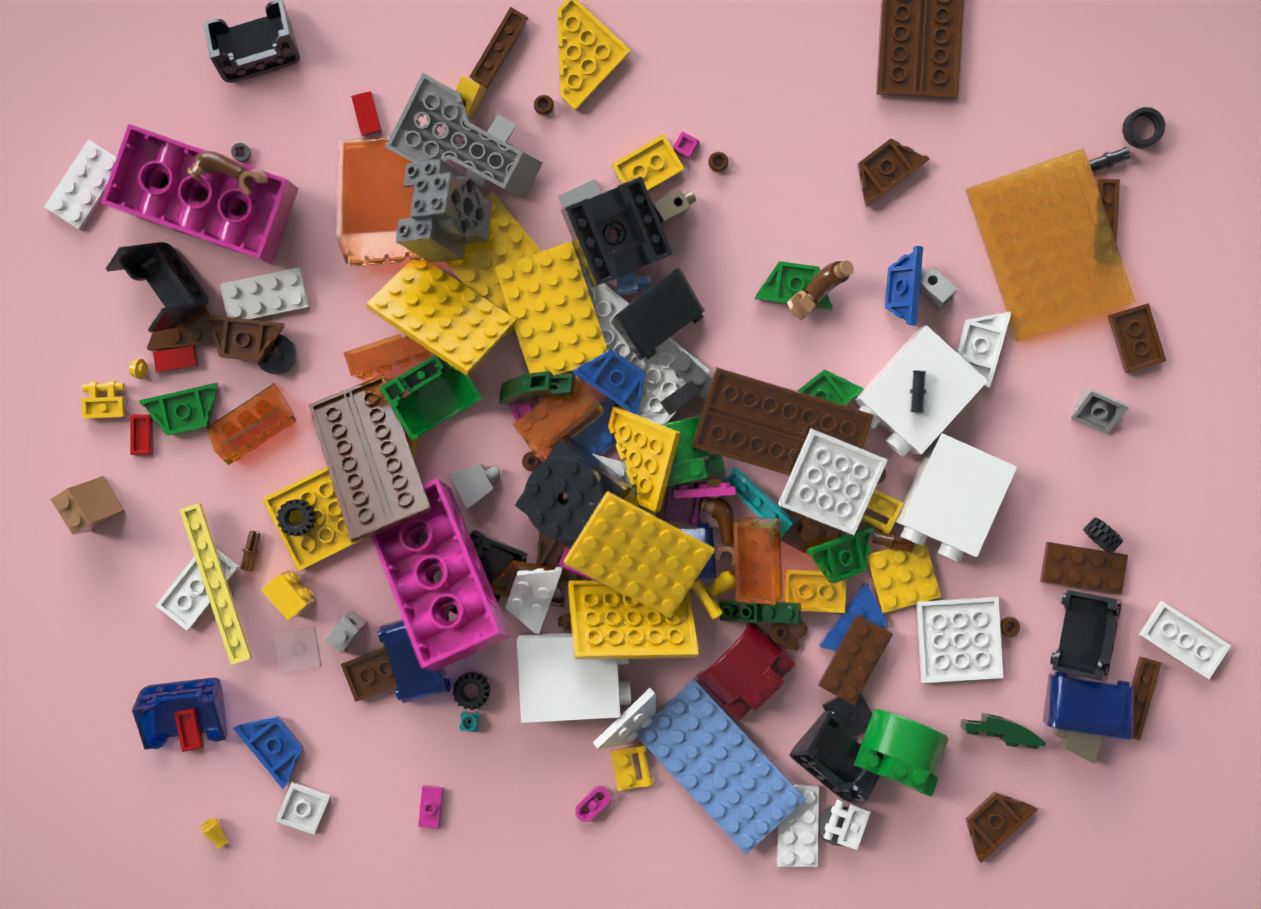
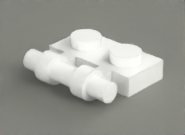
[824,799,870,850]

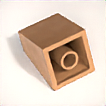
[50,476,125,535]

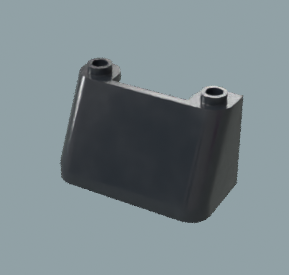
[203,0,300,83]
[611,268,705,361]
[450,530,528,615]
[1050,590,1122,681]
[790,711,883,802]

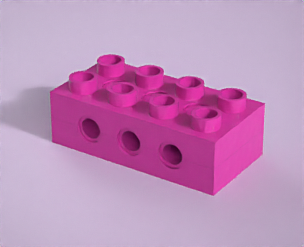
[101,123,299,265]
[371,478,511,671]

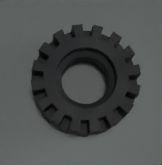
[276,499,316,537]
[1083,517,1123,554]
[452,671,490,710]

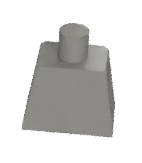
[920,267,958,311]
[449,464,501,509]
[325,610,367,653]

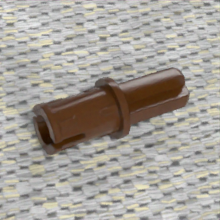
[240,530,261,571]
[872,531,914,552]

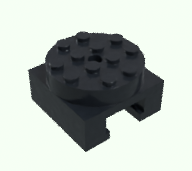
[561,176,673,287]
[515,438,634,550]

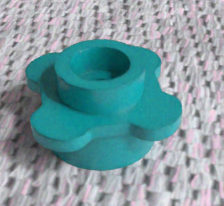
[459,711,480,732]

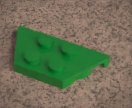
[754,261,833,310]
[797,369,864,405]
[139,383,218,436]
[807,526,874,584]

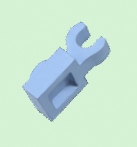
[616,272,652,295]

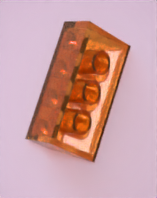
[207,383,296,465]

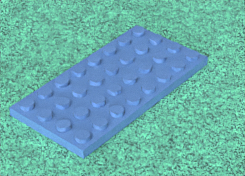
[637,678,806,855]

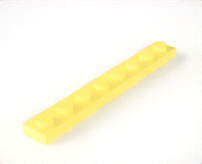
[179,503,252,665]

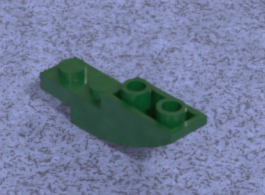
[499,371,575,404]
[720,600,801,624]
[960,713,1046,749]

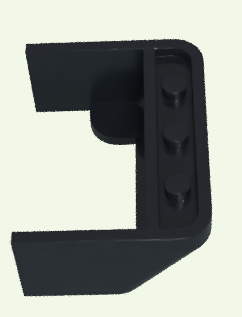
[105,242,209,333]

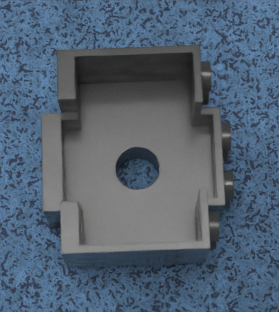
[395,159,492,263]

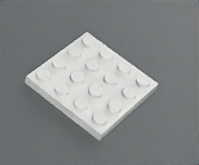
[778,429,887,535]
[916,596,1003,683]

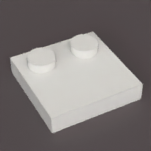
[276,782,330,835]

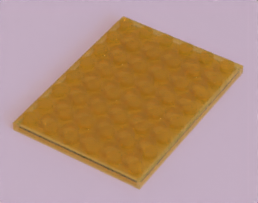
[966,148,1136,342]

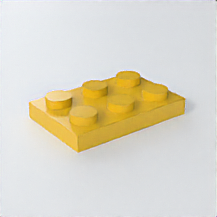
[611,134,684,191]
[784,569,847,613]

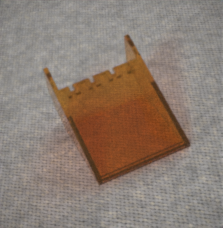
[337,136,424,266]

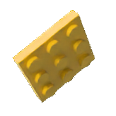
[867,541,941,613]

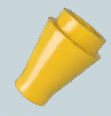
[707,570,738,598]
[200,817,228,849]

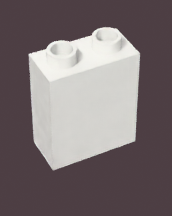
[854,325,988,457]
[895,433,1017,563]
[517,632,631,723]

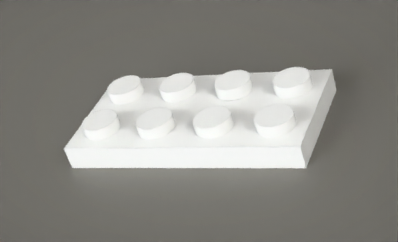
[44,139,116,230]
[220,267,310,320]
[155,548,240,631]
[1139,601,1231,679]
[777,784,819,867]

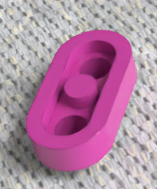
[575,786,610,822]

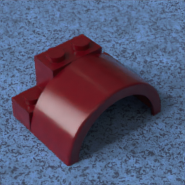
[696,622,796,721]

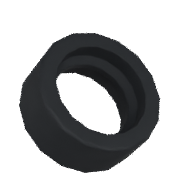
[1122,107,1165,148]
[660,380,701,415]

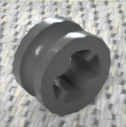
[231,143,251,162]

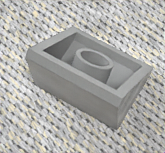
[1071,389,1129,434]

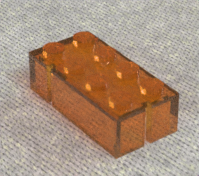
[343,334,433,380]
[512,375,606,461]
[733,517,783,605]

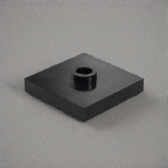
[822,694,872,737]

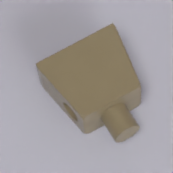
[653,190,697,227]
[1053,718,1107,764]

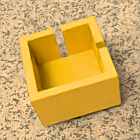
[261,570,315,621]

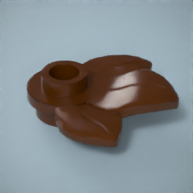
[769,622,808,650]

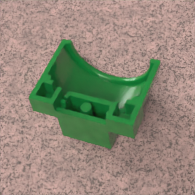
[379,354,482,440]
[661,416,726,487]
[854,708,949,797]

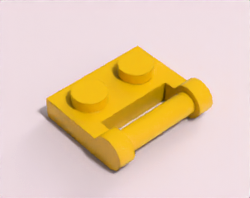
[861,489,904,534]
[691,578,723,619]
[611,744,654,791]

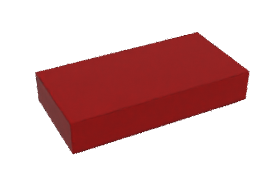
[351,91,382,137]
[153,346,198,372]
[130,414,153,455]
[174,707,204,752]

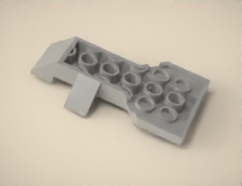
[385,73,543,199]

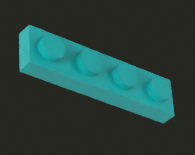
[722,466,796,537]

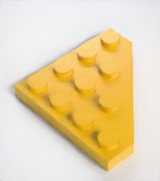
[557,0,631,111]
[608,407,681,512]

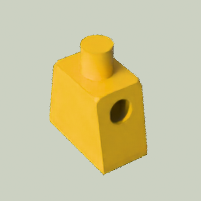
[455,76,487,118]

